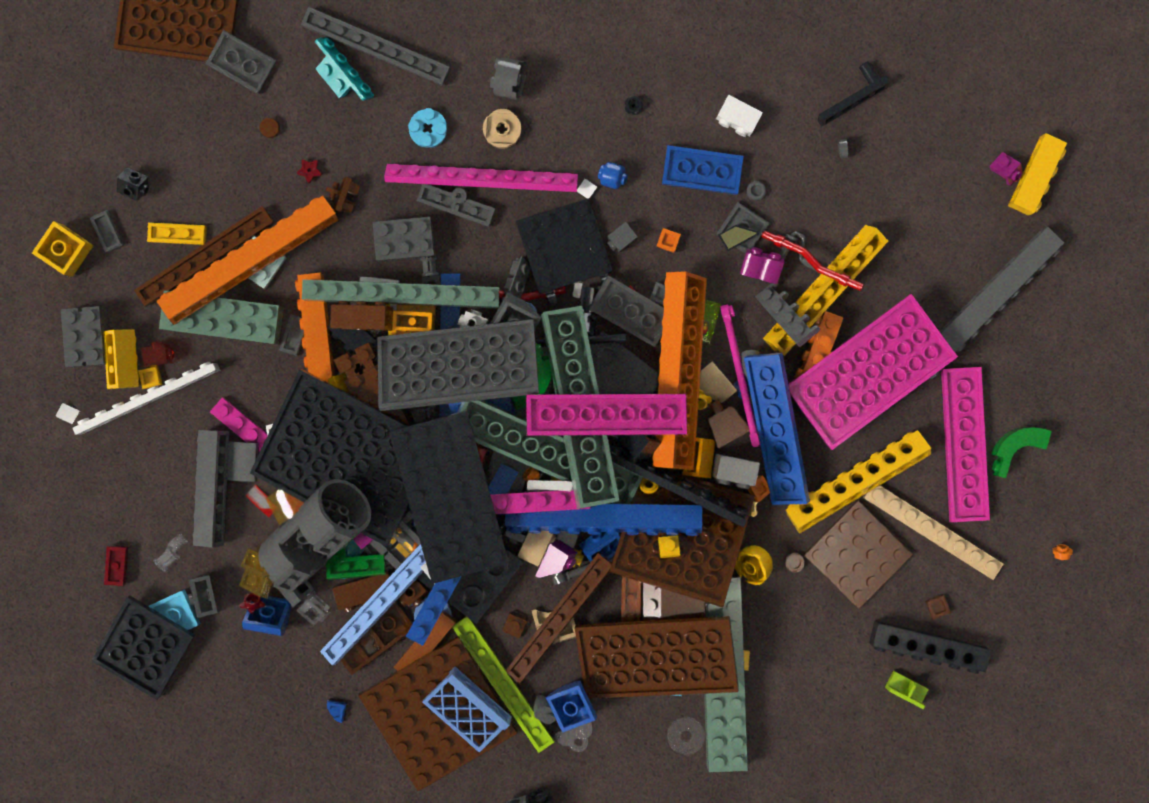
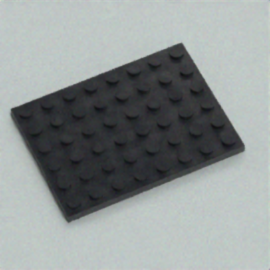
[250,369,409,547]

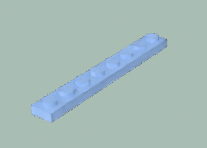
[320,544,426,665]

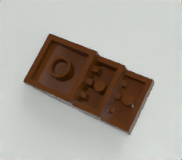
[340,601,412,675]

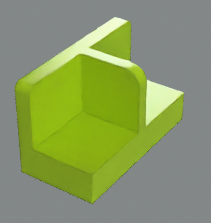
[885,670,929,709]

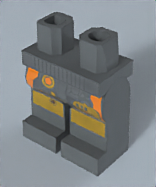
[370,510,421,570]

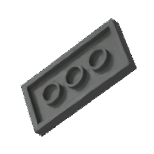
[589,275,664,347]

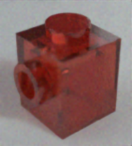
[141,341,174,367]

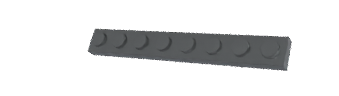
[301,7,450,86]

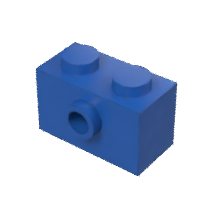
[579,532,620,562]

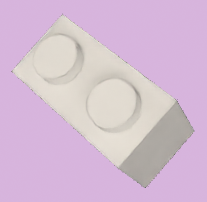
[716,95,763,137]

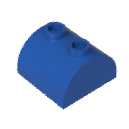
[242,595,291,636]
[546,681,597,733]

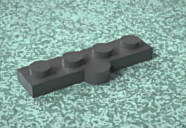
[417,184,496,227]

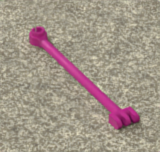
[720,304,761,447]

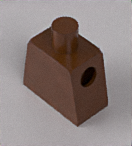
[707,399,749,448]

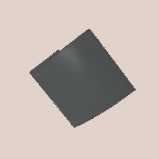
[227,441,259,482]

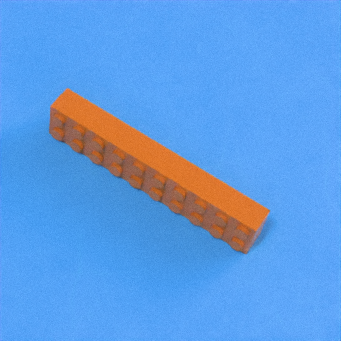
[653,272,707,470]

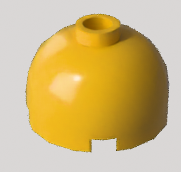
[735,545,773,585]

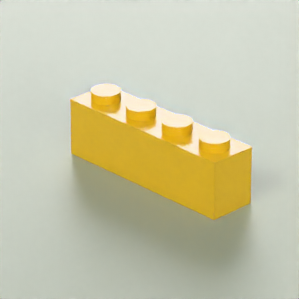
[1008,133,1067,216]

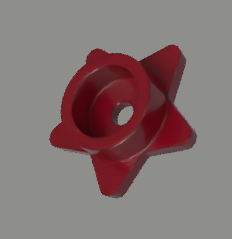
[297,159,322,183]
[239,593,265,614]

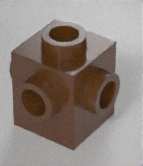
[398,579,429,608]

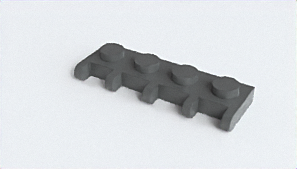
[755,283,820,347]

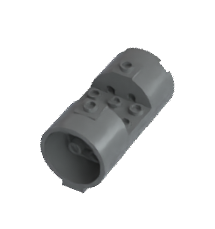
[258,479,371,592]

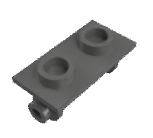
[503,256,531,298]

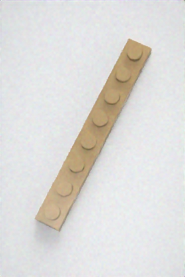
[863,486,1003,580]

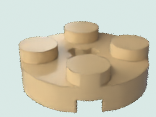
[483,109,521,149]

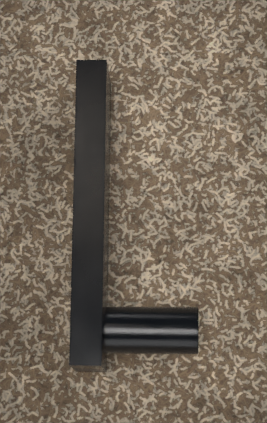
[817,61,890,127]

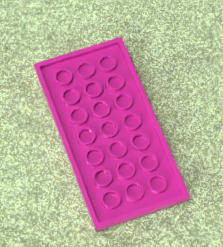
[788,294,958,450]

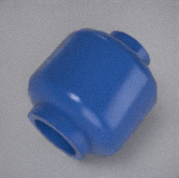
[598,162,628,189]

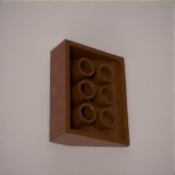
[643,583,706,621]

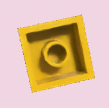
[32,221,94,277]

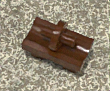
[325,177,360,213]

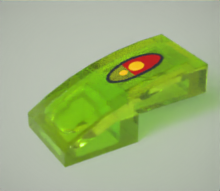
[703,300,721,343]

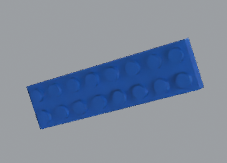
[744,353,810,505]

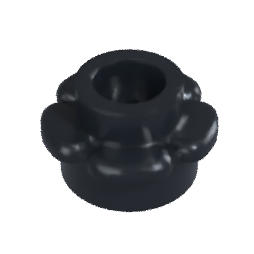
[625,96,643,115]

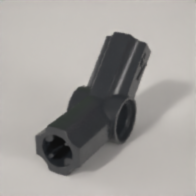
[580,287,599,336]

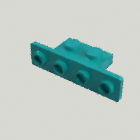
[315,37,374,101]

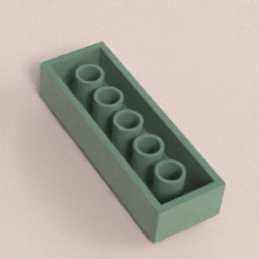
[159,291,284,345]

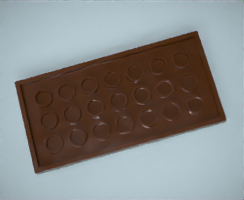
[575,616,739,698]

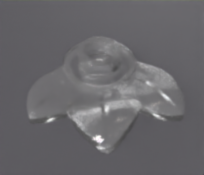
[555,722,592,752]

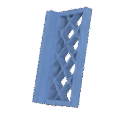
[422,667,512,752]

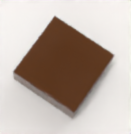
[925,594,951,620]

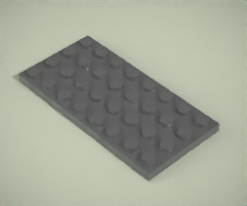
[377,320,539,411]

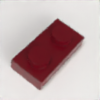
[104,546,128,586]

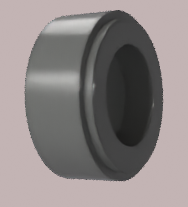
[838,139,848,159]
[746,181,766,201]

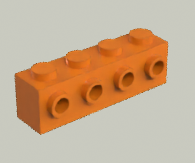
[794,311,843,379]

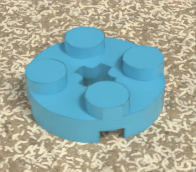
[408,108,447,148]

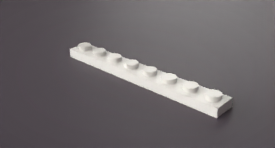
[73,361,221,435]

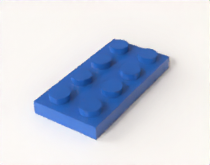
[662,145,743,195]

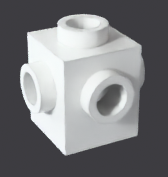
[458,309,489,328]

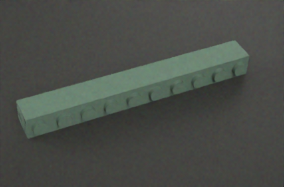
[302,279,499,308]

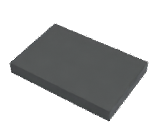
[205,30,276,94]

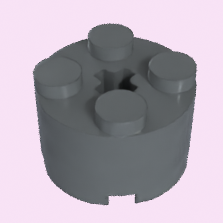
[490,57,527,100]

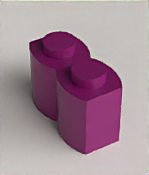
[740,247,784,284]

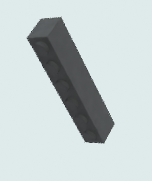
[193,430,229,547]

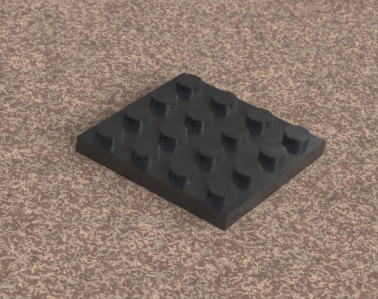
[92,595,195,700]

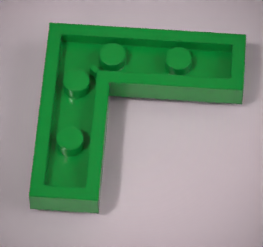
[326,546,386,580]

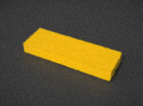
[147,223,207,245]

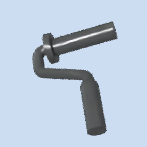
[779,231,817,272]

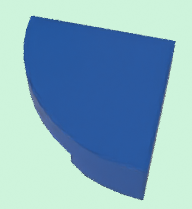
[327,699,347,723]

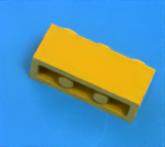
[103,329,139,389]

